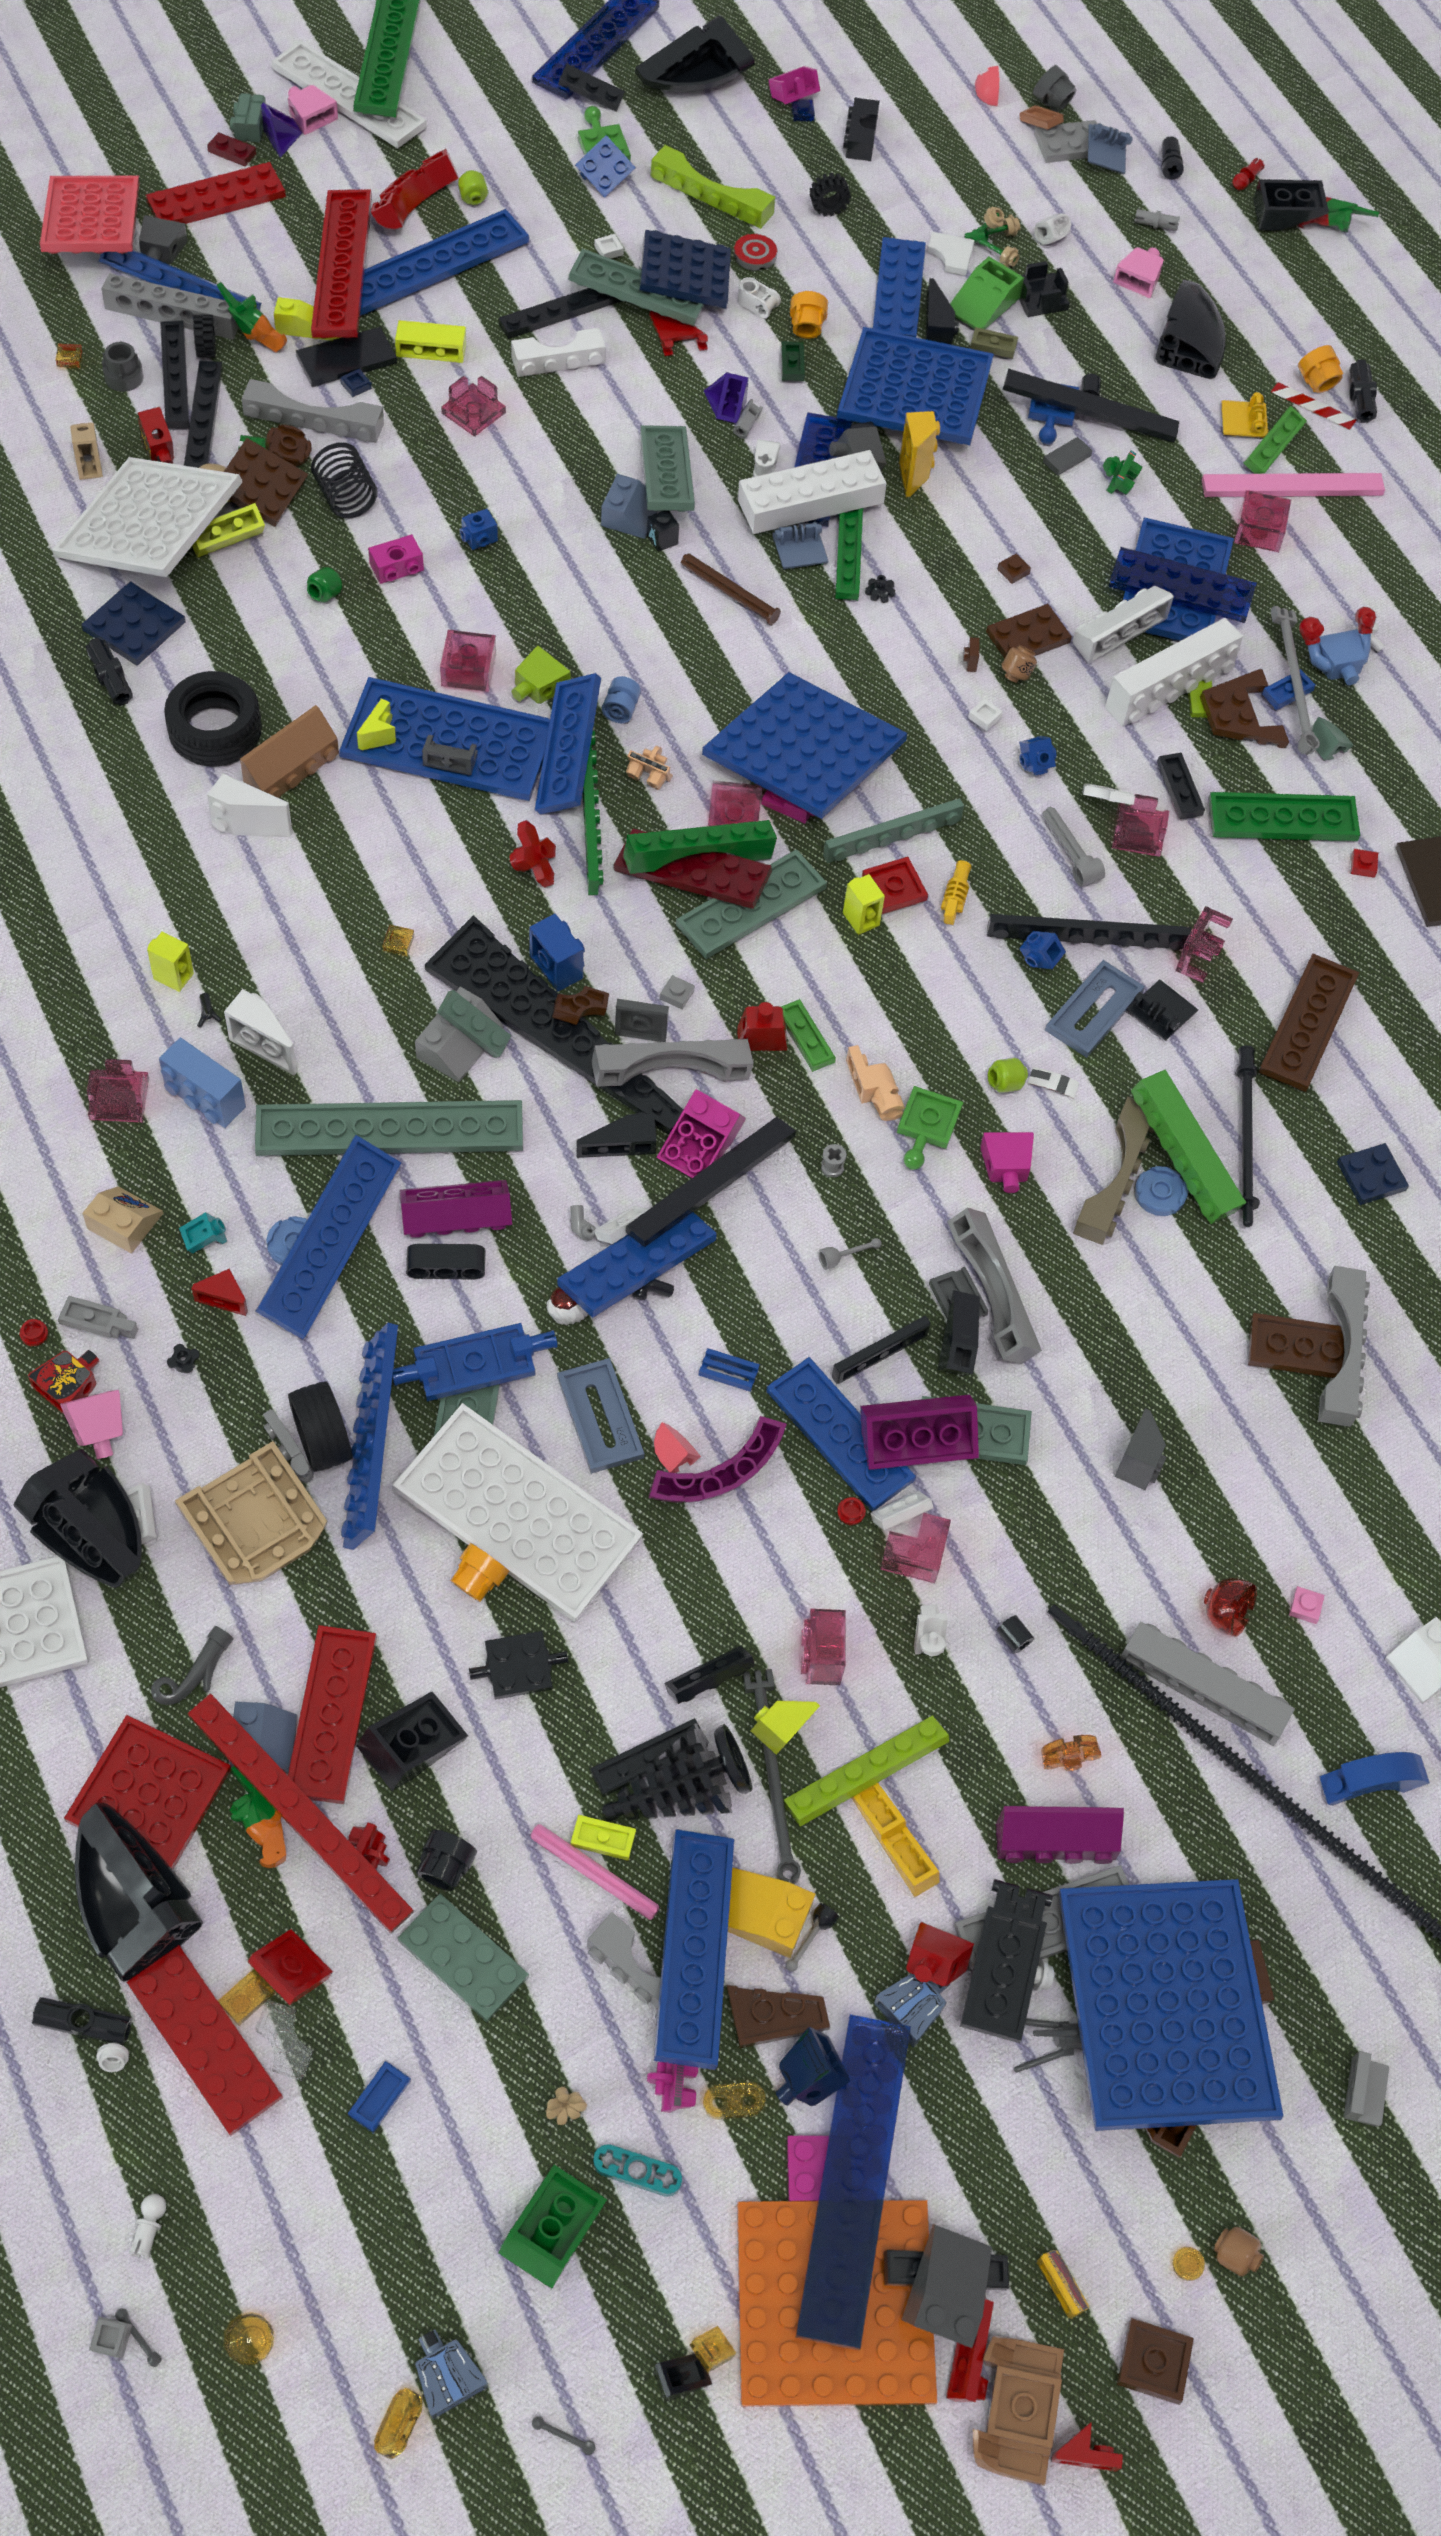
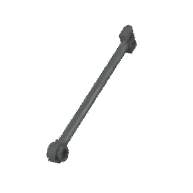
[743,1669,801,1884]

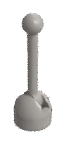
[818,1238,881,1270]

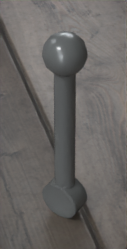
[115,2308,162,2367]
[532,2416,595,2455]

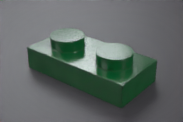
[781,341,805,381]

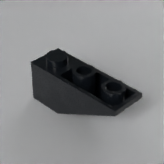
[937,1290,980,1376]

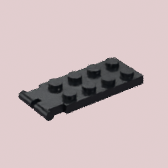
[960,1879,1053,2043]

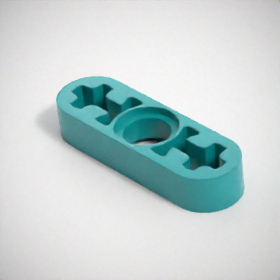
[593,2144,682,2197]

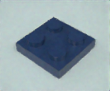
[1337,1143,1409,1205]

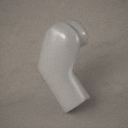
[570,1205,596,1241]

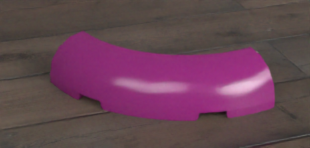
[648,1416,787,1503]

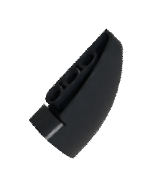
[635,15,755,92]
[1156,279,1226,379]
[13,1449,142,1588]
[75,1803,203,1982]

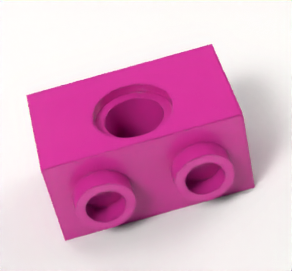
[368,534,424,584]

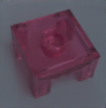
[1175,906,1233,983]

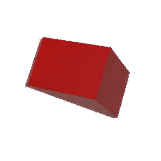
[191,1268,248,1316]

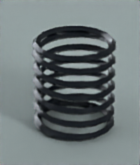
[311,442,378,518]

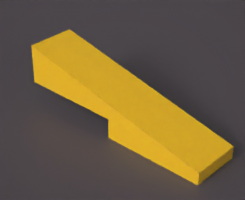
[852,1783,939,1898]

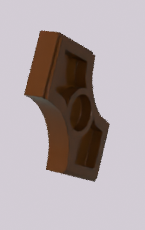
[552,986,609,1025]

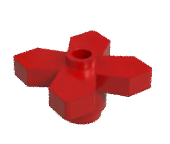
[510,820,556,888]

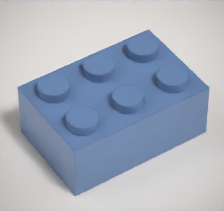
[159,1037,246,1128]

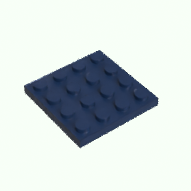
[639,229,731,309]

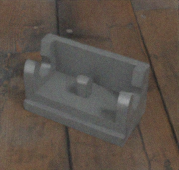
[422,735,478,775]

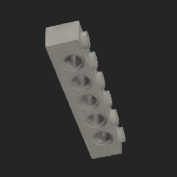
[101,273,239,340]

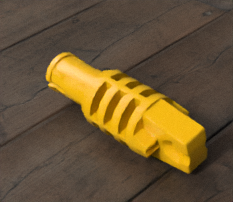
[941,860,971,925]

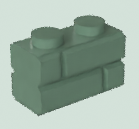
[230,93,266,142]

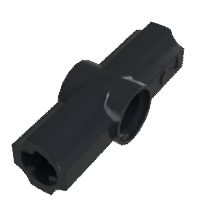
[1349,360,1377,423]
[85,638,133,706]
[32,1997,132,2046]

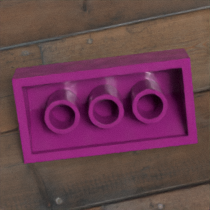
[400,1180,512,1238]
[860,1395,979,1470]
[996,1806,1124,1864]

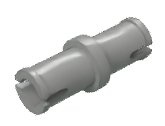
[1134,209,1180,231]

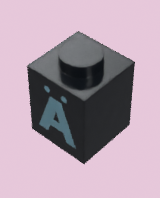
[647,510,679,552]

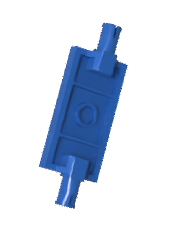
[392,1323,558,1401]

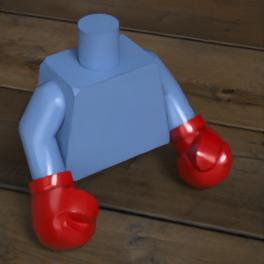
[1299,607,1376,685]

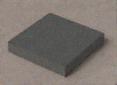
[615,999,669,1042]

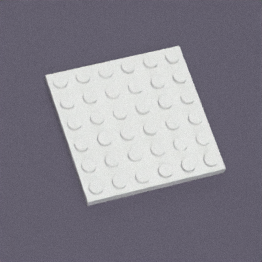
[52,457,242,577]

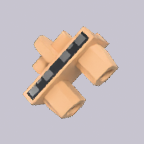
[626,746,673,790]

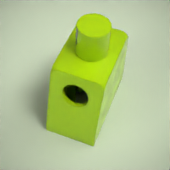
[511,646,571,704]

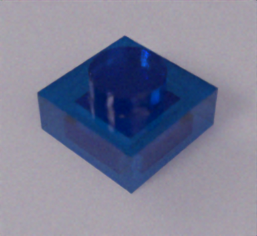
[791,99,815,121]

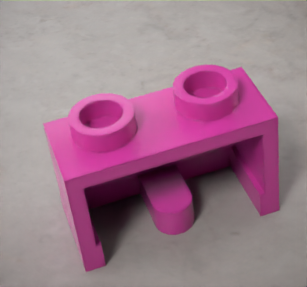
[768,66,820,105]

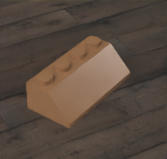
[240,705,339,798]

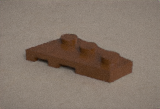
[726,1985,830,2049]

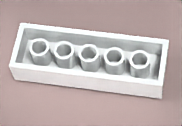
[738,450,886,534]
[1105,618,1243,727]

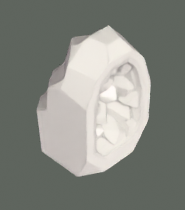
[1034,213,1071,245]

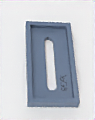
[1045,960,1145,1058]
[557,1358,644,1474]

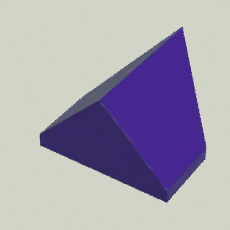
[261,102,302,158]
[704,372,749,423]

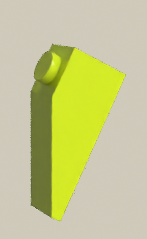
[274,297,341,341]

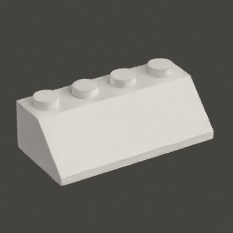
[1073,586,1174,664]

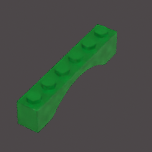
[623,820,777,874]

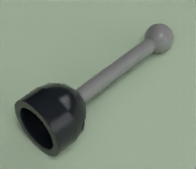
[786,1903,839,1972]

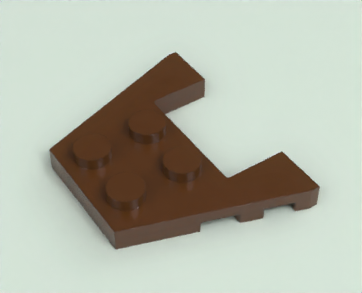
[1200,669,1289,748]

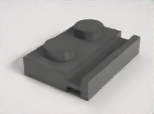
[929,1267,988,1319]

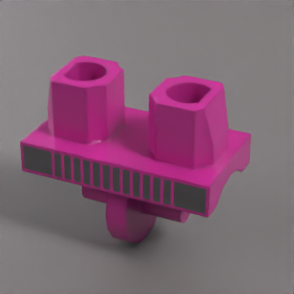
[647,2062,698,2113]

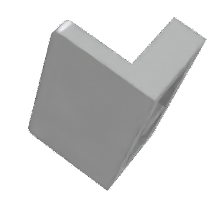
[1343,2051,1389,2127]

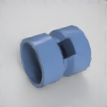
[602,676,641,723]

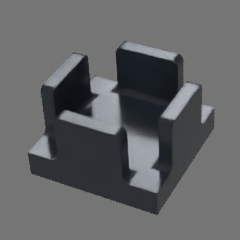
[1019,261,1070,318]

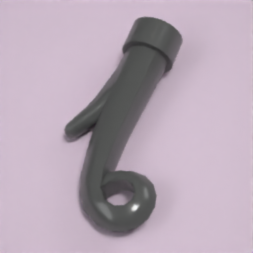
[151,1626,234,1705]

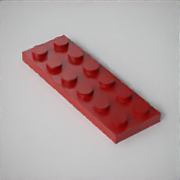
[146,162,286,224]
[288,1625,377,1804]
[127,1946,283,2136]

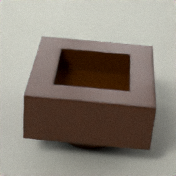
[997,553,1031,584]
[963,637,979,672]

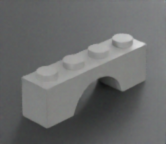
[587,1912,661,2014]

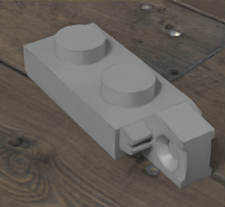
[58,1296,139,1339]

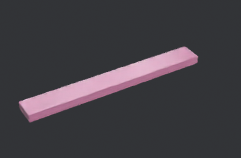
[1202,473,1385,497]

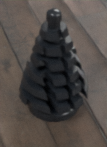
[602,1723,753,1822]

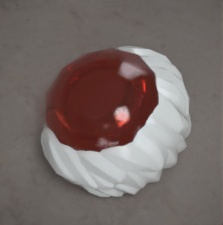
[547,1287,588,1325]

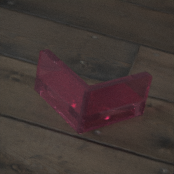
[880,1513,951,1584]

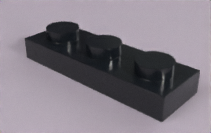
[558,64,625,112]
[1157,752,1205,819]
[664,1646,755,1704]

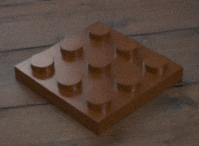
[224,438,308,527]

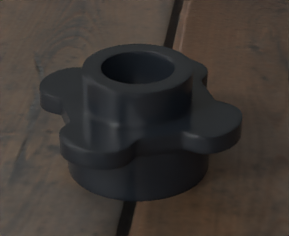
[167,1344,200,1373]

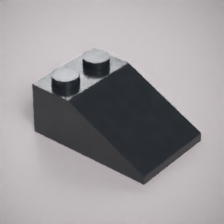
[1253,179,1329,231]
[356,1691,468,1791]

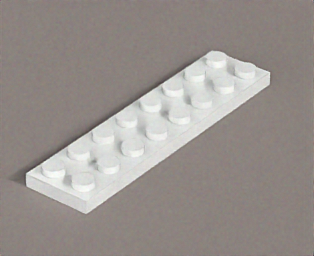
[271,40,427,148]

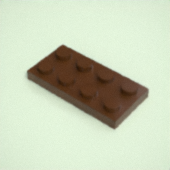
[1248,1313,1345,1378]

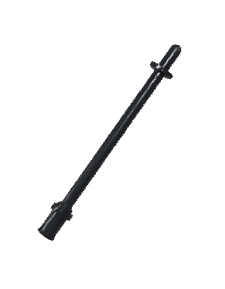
[1237,1045,1260,1228]

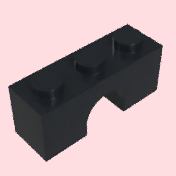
[843,97,880,161]

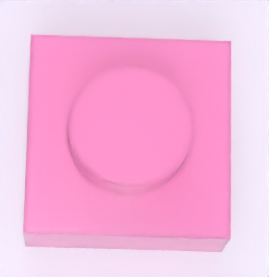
[1289,1586,1325,1624]

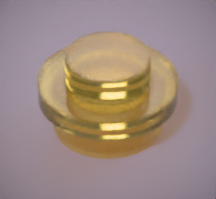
[1172,2247,1205,2281]

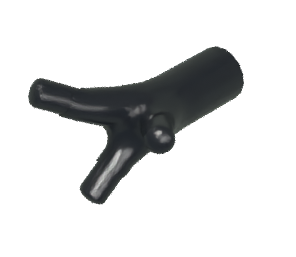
[197,993,222,1028]

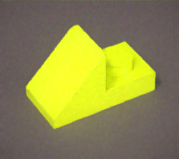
[357,698,396,750]

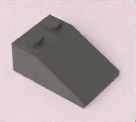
[901,2224,992,2348]

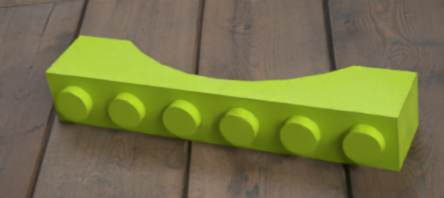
[651,145,775,229]

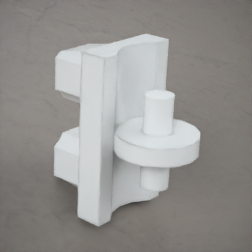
[914,1604,948,1656]

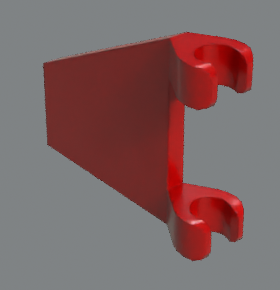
[650,311,708,356]

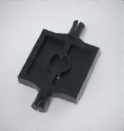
[469,1631,569,1700]

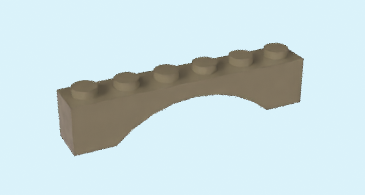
[1073,1096,1154,1245]

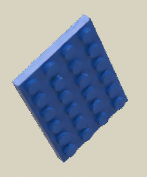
[1123,517,1234,641]

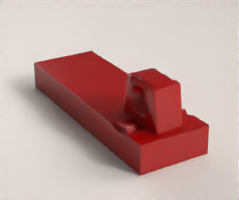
[946,2299,994,2403]

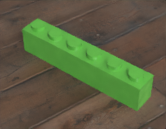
[1131,1069,1246,1224]

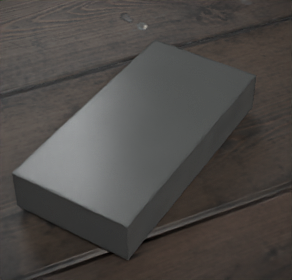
[1043,437,1093,476]

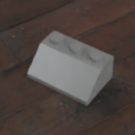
[415,987,504,1082]

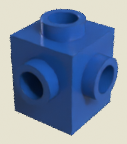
[460,509,498,550]
[1019,736,1057,775]
[1019,931,1066,969]

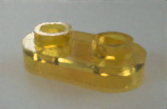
[703,2082,766,2120]
[374,2388,423,2459]

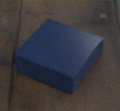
[340,369,372,398]

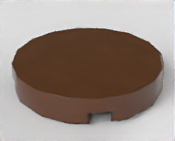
[265,424,312,466]

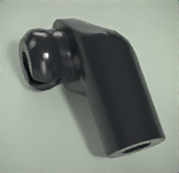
[632,1279,674,1300]

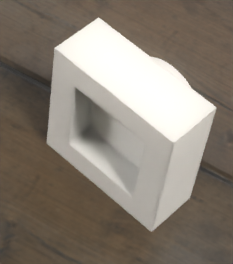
[594,234,624,259]
[968,698,1003,731]

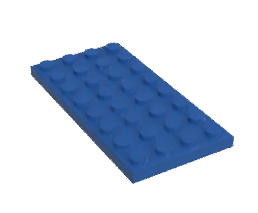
[339,677,550,801]

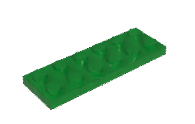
[1209,792,1360,841]

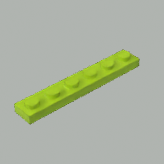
[784,1715,949,1827]

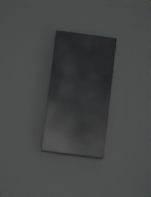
[296,327,397,387]

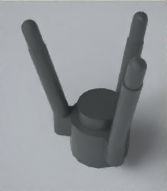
[1014,2018,1082,2072]

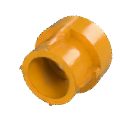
[790,291,828,339]
[1298,345,1344,393]
[450,1543,510,1602]

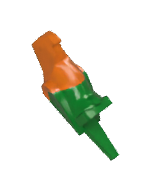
[217,282,287,352]
[230,1766,286,1868]

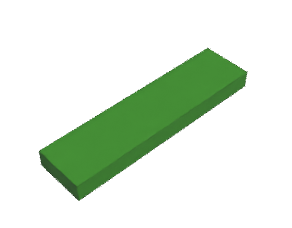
[1243,406,1307,474]

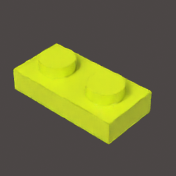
[571,1815,636,1861]

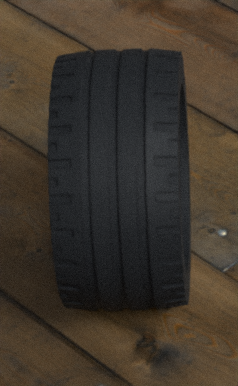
[288,1381,353,1472]

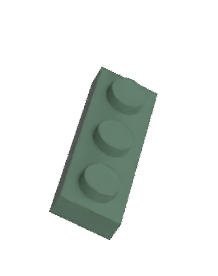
[437,990,511,1058]

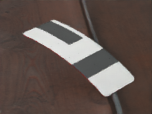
[1028,1067,1079,1098]

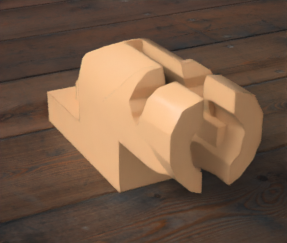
[846,1045,905,1121]

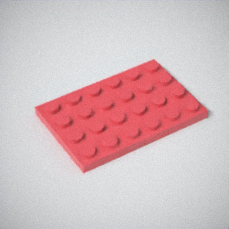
[40,176,140,254]

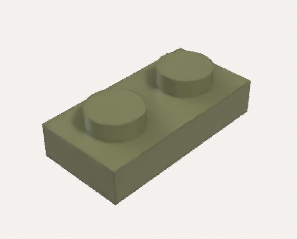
[970,327,1019,359]

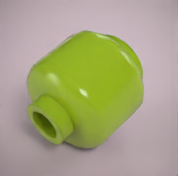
[458,170,488,205]
[987,1058,1028,1093]

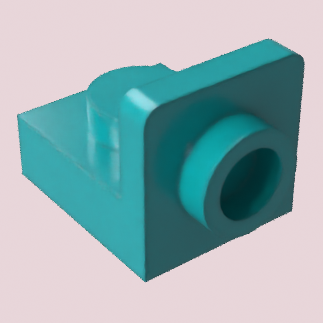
[179,1212,227,1253]

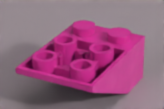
[656,1089,746,1178]

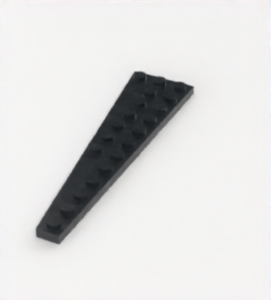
[425,915,684,1134]

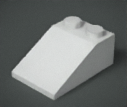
[207,773,293,837]
[224,989,297,1075]

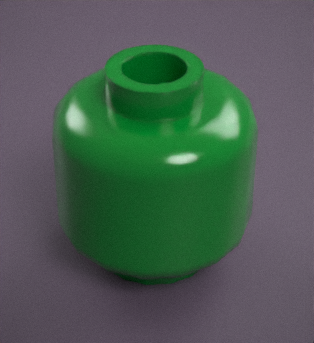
[307,567,342,603]

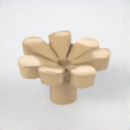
[546,2087,587,2125]

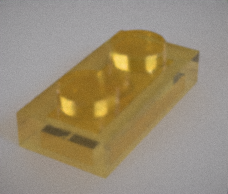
[218,1969,276,2026]

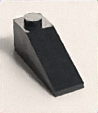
[926,278,959,345]
[576,1112,657,1158]

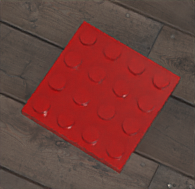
[64,1715,231,1870]

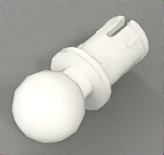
[129,2194,166,2259]

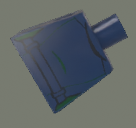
[776,2027,851,2106]

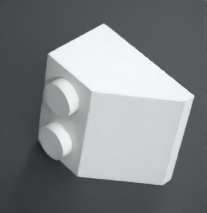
[1385,1617,1441,1704]

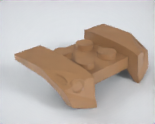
[973,2335,1064,2486]

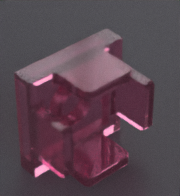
[441,376,506,437]
[1112,794,1169,857]
[87,1059,149,1123]

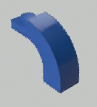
[1319,1752,1430,1806]

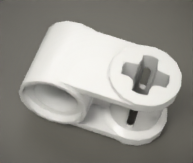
[738,277,781,318]
[753,439,780,477]

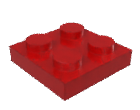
[862,856,928,914]
[247,1929,333,2005]

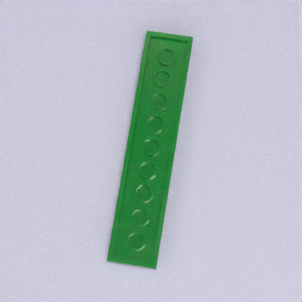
[353,0,421,117]

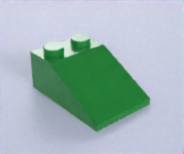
[498,2164,607,2289]

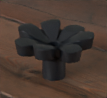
[865,575,896,603]

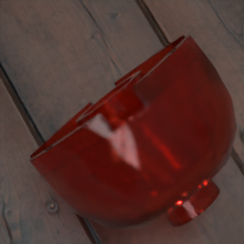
[1204,1578,1257,1637]

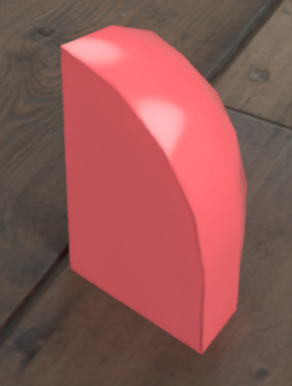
[975,66,999,106]
[654,1422,701,1473]

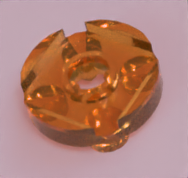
[1041,1735,1102,1771]

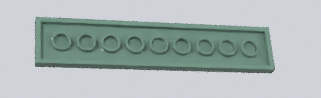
[255,1100,523,1156]

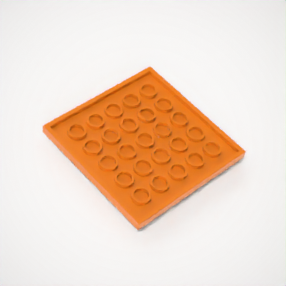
[737,2200,937,2407]

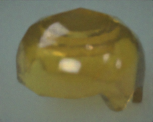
[223,2312,274,2365]

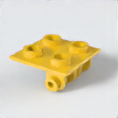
[1221,392,1268,437]

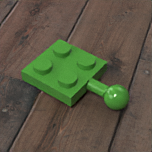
[578,106,631,162]
[897,1086,963,1170]

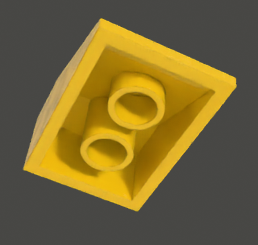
[728,1867,816,1958]

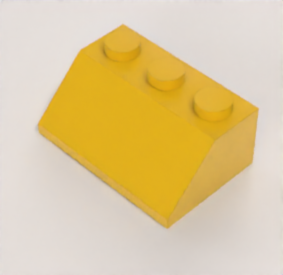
[899,411,940,497]

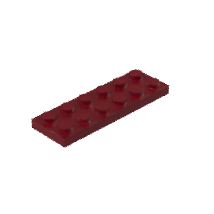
[613,828,772,909]

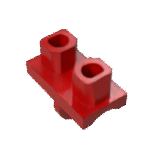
[348,1822,390,1869]

